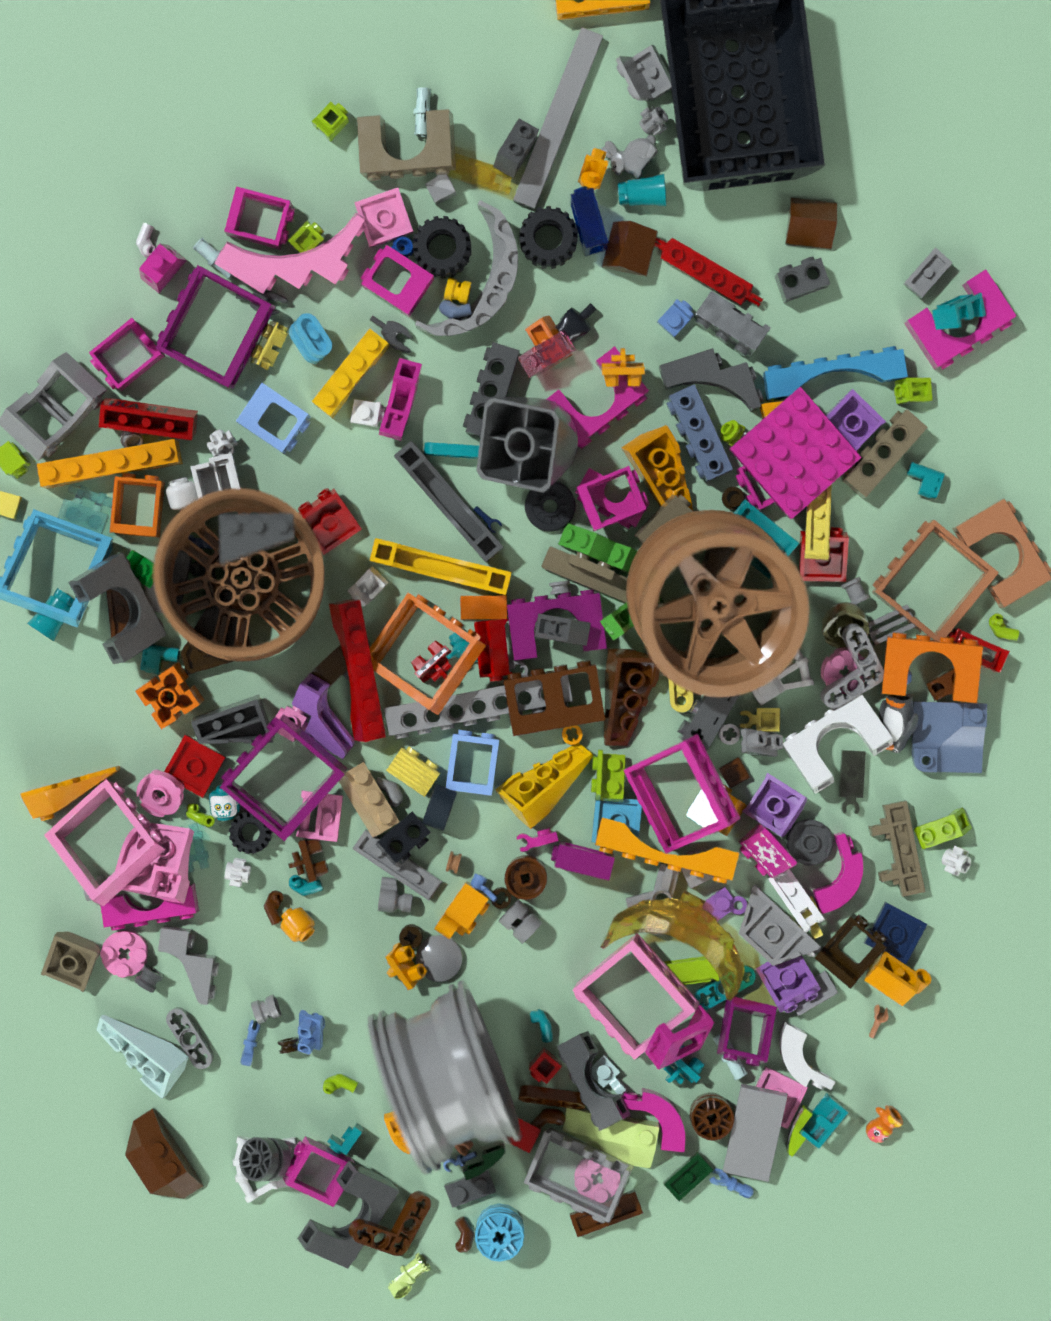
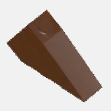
[604,649,660,746]

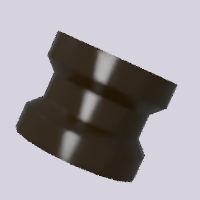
[399,924,423,949]

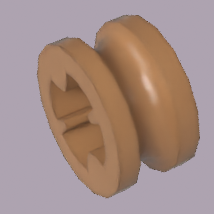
[446,851,462,874]

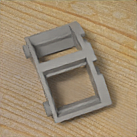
[0,352,107,461]

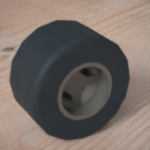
[422,785,457,830]

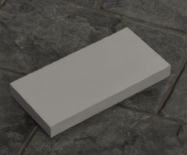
[723,1084,787,1182]

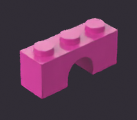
[575,468,649,529]

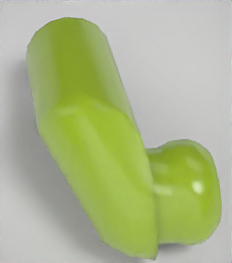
[186,803,215,827]
[323,1074,358,1094]

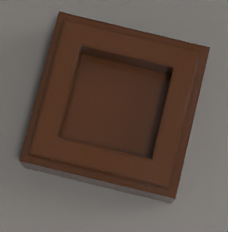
[718,757,750,789]

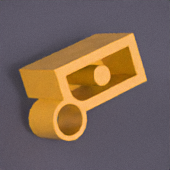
[434,881,490,939]
[864,951,932,1006]

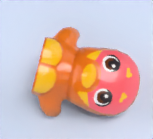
[866,1105,903,1143]

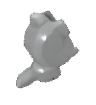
[602,134,658,179]

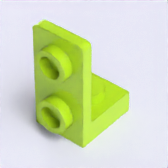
[914,807,972,849]

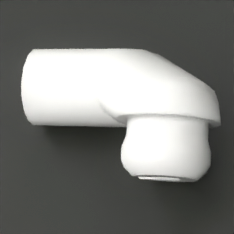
[136,223,155,258]

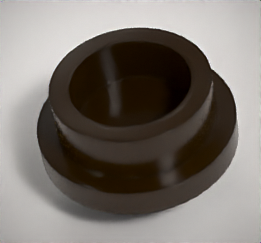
[722,487,745,510]

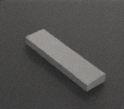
[352,829,442,901]

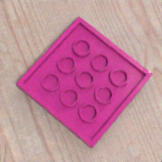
[729,387,861,520]

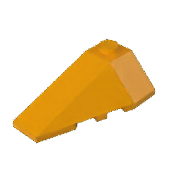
[20,766,120,821]

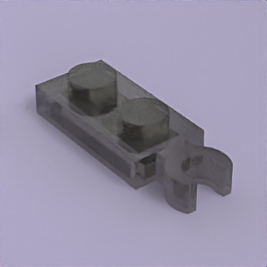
[839,750,866,814]

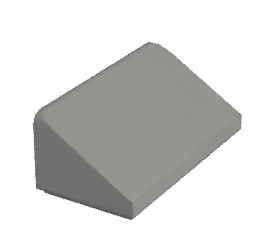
[794,971,838,1016]

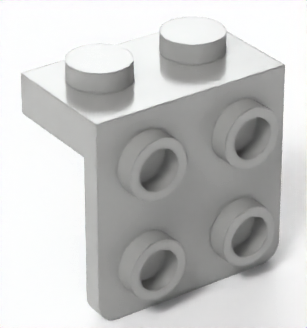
[616,45,671,101]

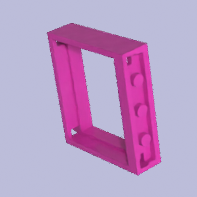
[623,734,740,853]

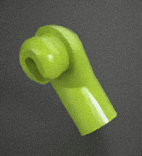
[989,613,1019,641]

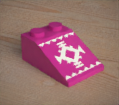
[738,823,797,878]

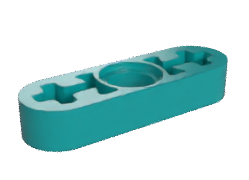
[424,442,479,459]
[694,965,756,1010]

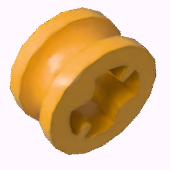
[562,725,583,745]

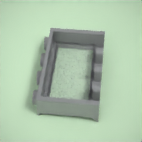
[524,1127,634,1223]

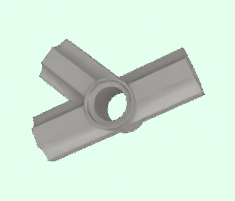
[626,862,679,935]

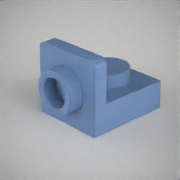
[657,299,694,338]

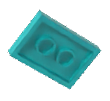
[729,499,799,579]

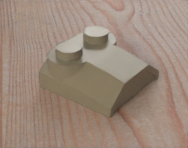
[41,931,100,992]

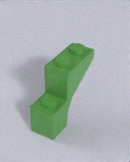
[558,523,638,574]

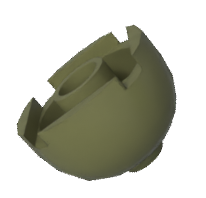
[822,602,869,648]

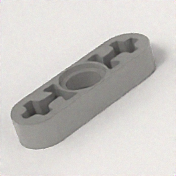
[166,1007,213,1069]

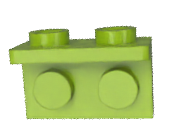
[591,750,626,802]

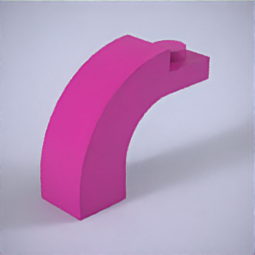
[812,832,863,914]
[621,1088,685,1152]

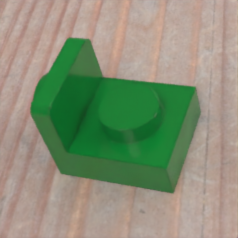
[126,550,154,588]

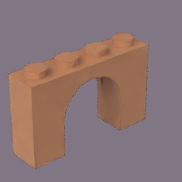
[952,499,1051,608]

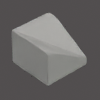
[425,174,456,205]

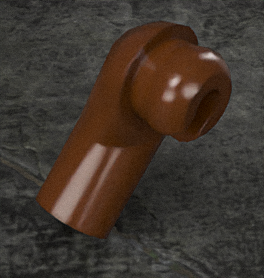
[530,1108,566,1130]
[454,1216,474,1253]

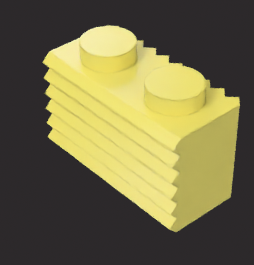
[386,746,441,797]

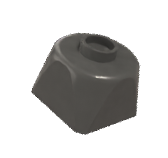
[476,397,578,492]

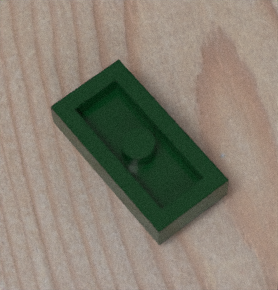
[663,1151,714,1201]

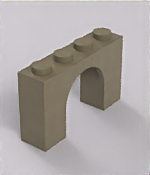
[357,109,456,181]
[634,495,733,589]

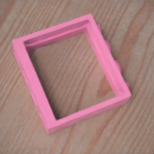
[44,779,166,906]
[572,933,700,1060]

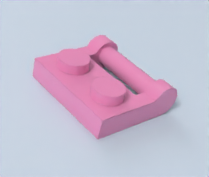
[296,790,343,842]

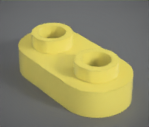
[668,679,693,712]

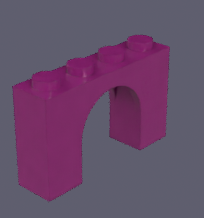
[507,589,607,661]

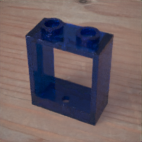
[570,186,608,257]

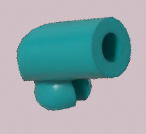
[530,1009,553,1043]

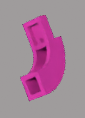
[379,358,422,441]

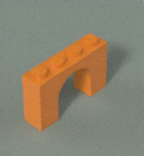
[882,632,983,703]

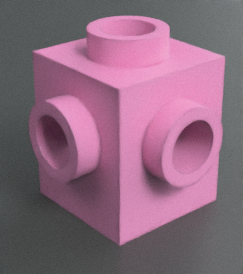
[276,706,309,742]

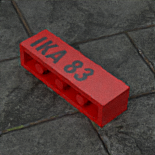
[99,398,198,440]

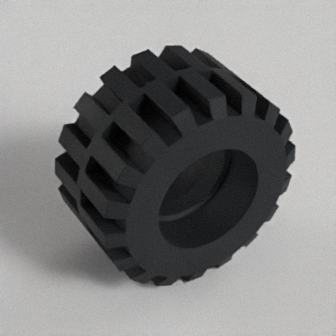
[520,206,578,269]
[413,216,472,279]

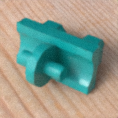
[663,1045,704,1084]

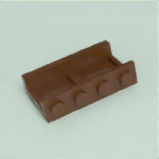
[503,660,605,736]

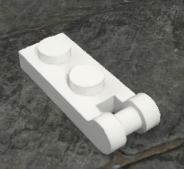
[769,869,825,933]

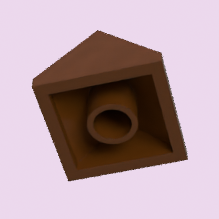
[785,197,837,250]
[602,221,658,277]

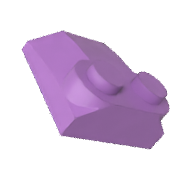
[825,389,886,452]
[742,773,808,838]

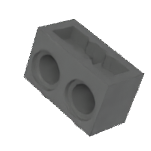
[493,118,539,178]
[775,256,830,303]
[534,614,591,646]

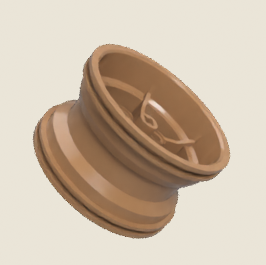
[626,510,809,697]

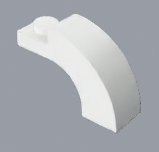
[779,1020,835,1090]

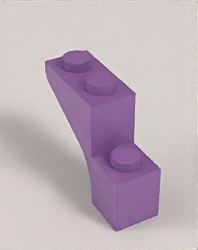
[292,673,355,759]

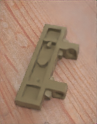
[868,800,925,897]

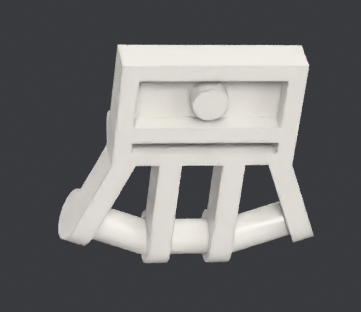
[751,650,814,706]
[232,1136,302,1203]

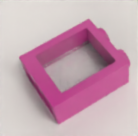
[283,1136,355,1207]

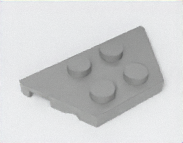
[739,885,821,966]

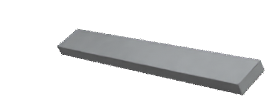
[513,27,603,210]

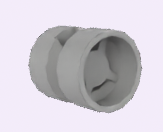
[499,900,542,944]

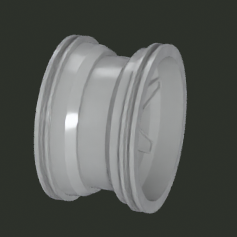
[368,980,522,1175]

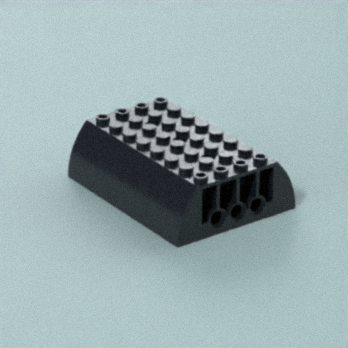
[660,0,825,191]

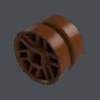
[504,855,547,900]
[689,1093,734,1141]

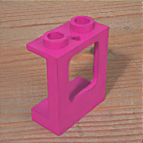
[361,245,434,317]
[645,1005,714,1070]

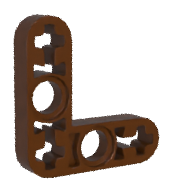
[349,1191,431,1256]

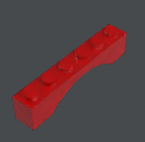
[329,599,386,742]

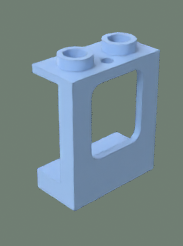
[236,383,311,455]

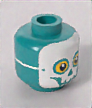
[209,785,240,821]

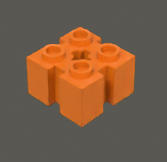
[135,661,204,730]

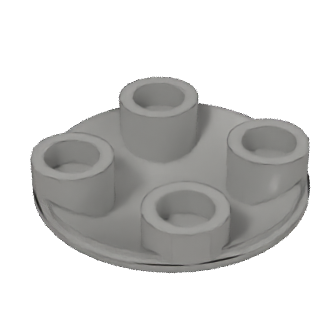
[416,935,462,982]

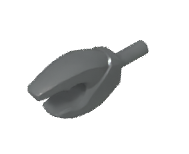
[236,291,288,315]
[370,315,412,353]

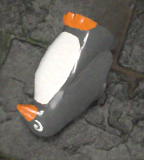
[879,694,918,753]

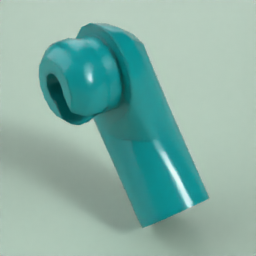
[289,875,323,896]

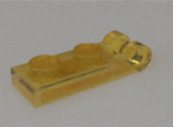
[447,153,515,195]

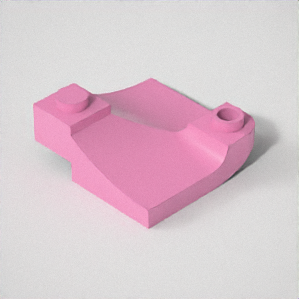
[115,823,194,904]

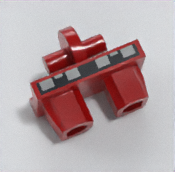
[411,640,452,683]

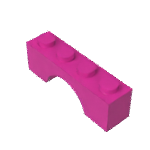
[100,883,199,930]

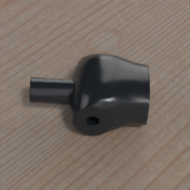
[555,303,597,345]

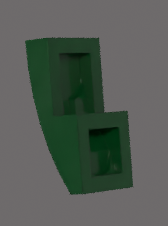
[463,1143,506,1181]

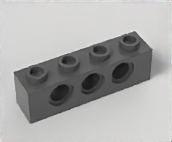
[463,342,520,438]

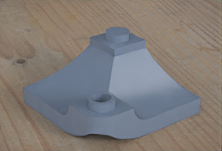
[911,702,987,773]

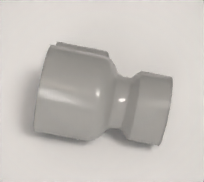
[378,877,413,913]

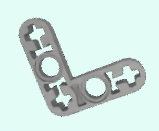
[820,624,884,708]

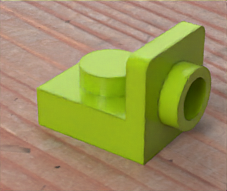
[894,378,933,404]

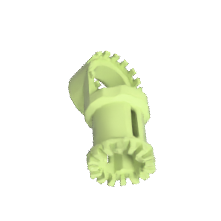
[388,1253,431,1299]

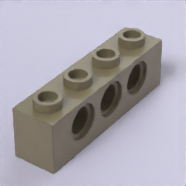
[842,409,928,499]

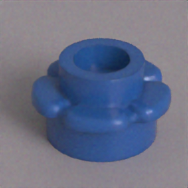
[391,237,414,258]

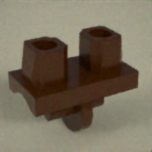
[288,838,329,882]

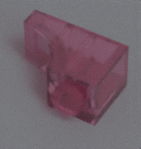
[518,331,576,378]

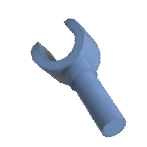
[471,874,498,902]

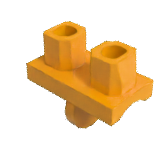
[578,148,609,191]
[601,348,645,387]
[385,943,427,990]

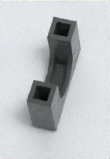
[68,553,166,664]
[297,1161,399,1269]

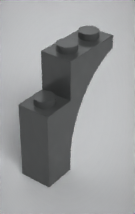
[659,348,763,411]

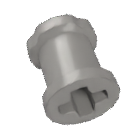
[841,576,870,605]

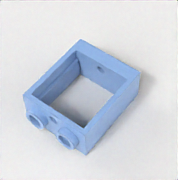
[446,730,499,796]

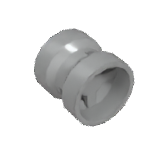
[251,994,281,1024]

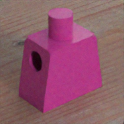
[139,243,187,294]

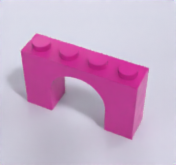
[904,269,1016,370]
[546,346,649,450]

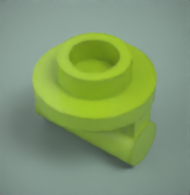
[720,420,746,447]

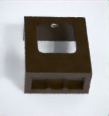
[815,913,889,989]

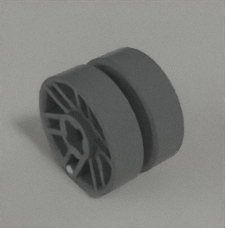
[239,1137,291,1181]

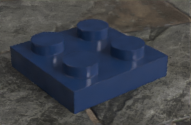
[863,902,927,965]

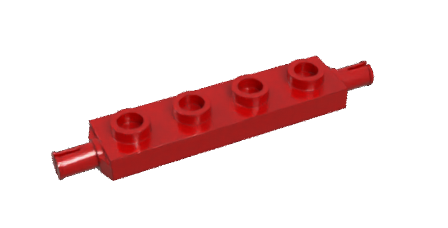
[655,237,763,307]

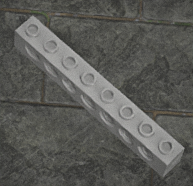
[384,675,573,739]

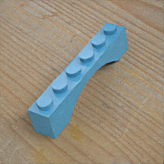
[763,346,908,401]

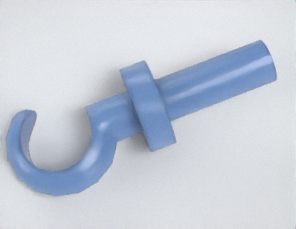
[443,1151,477,1172]

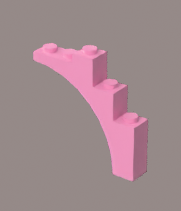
[215,213,366,294]

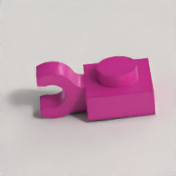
[517,828,559,852]

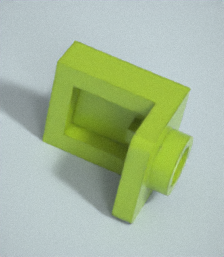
[288,220,325,253]

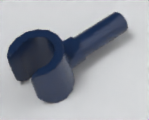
[474,506,502,533]

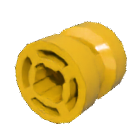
[444,277,472,305]

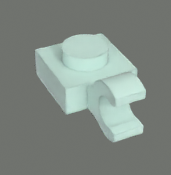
[592,1054,626,1095]

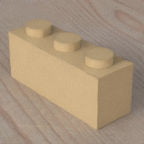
[339,762,400,838]

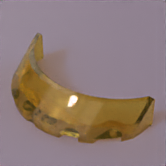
[600,898,745,1001]

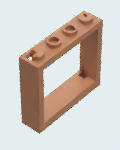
[872,519,999,641]

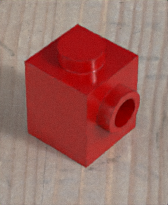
[529,1047,562,1085]

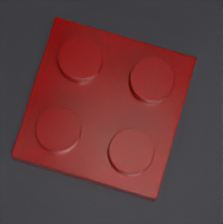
[164,735,226,798]

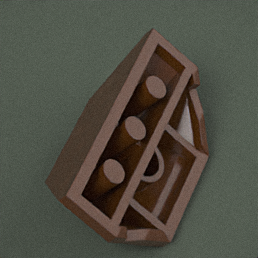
[125,1108,204,1199]

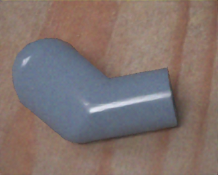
[439,300,472,319]

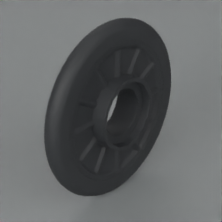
[525,481,576,532]

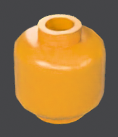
[280,908,315,942]

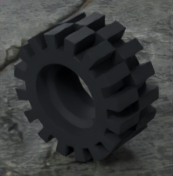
[229,811,273,854]

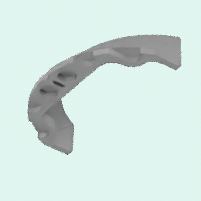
[415,200,518,336]

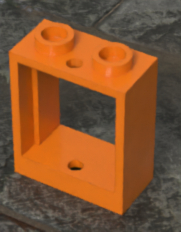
[110,473,165,538]

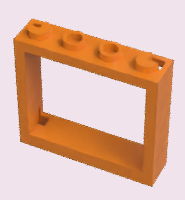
[370,593,486,715]

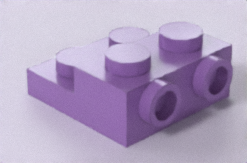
[756,956,821,1013]

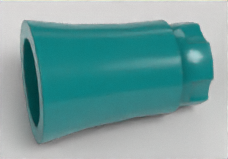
[618,174,667,206]
[27,588,75,641]

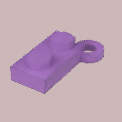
[687,887,747,933]

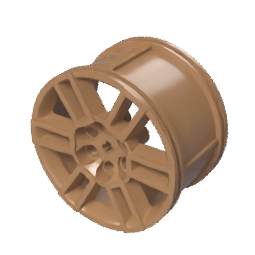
[153,489,324,662]

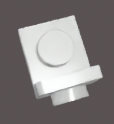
[350,399,385,427]

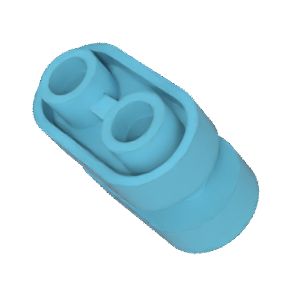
[289,313,332,364]

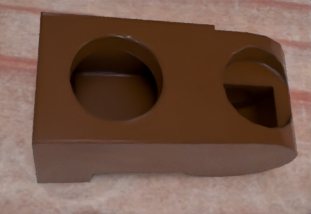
[926,668,954,701]

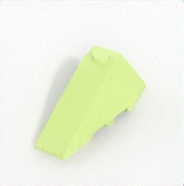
[563,1108,659,1168]

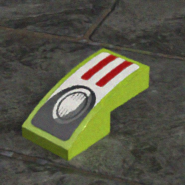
[786,1105,813,1157]

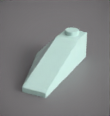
[97,1015,188,1099]

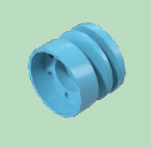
[475,1203,524,1262]

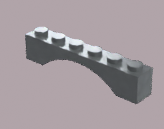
[394,441,503,563]

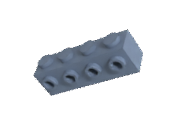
[666,384,733,482]

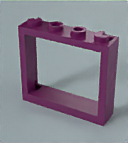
[155,265,276,389]
[220,714,347,841]

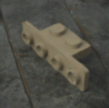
[542,547,627,602]

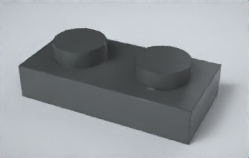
[444,1169,496,1208]

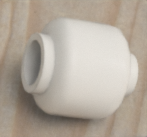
[166,477,198,511]

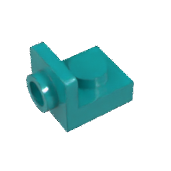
[327,1123,364,1155]

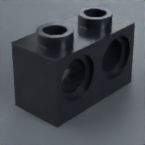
[376,811,431,865]

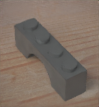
[557,1031,631,1131]

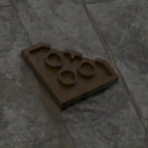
[181,590,253,675]

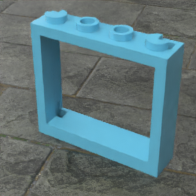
[0,509,114,628]

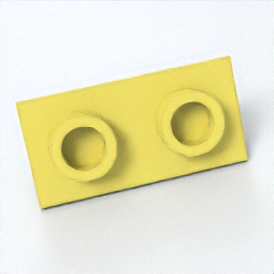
[251,321,288,370]

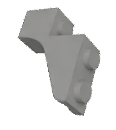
[158,926,219,1005]

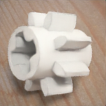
[206,430,238,457]
[942,846,971,876]
[224,858,251,887]

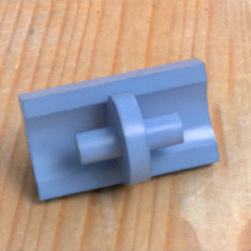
[298,1010,325,1054]

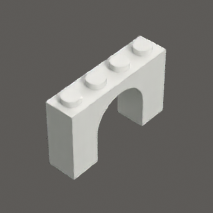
[783,694,893,794]

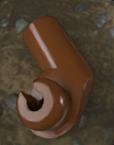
[264,890,284,925]

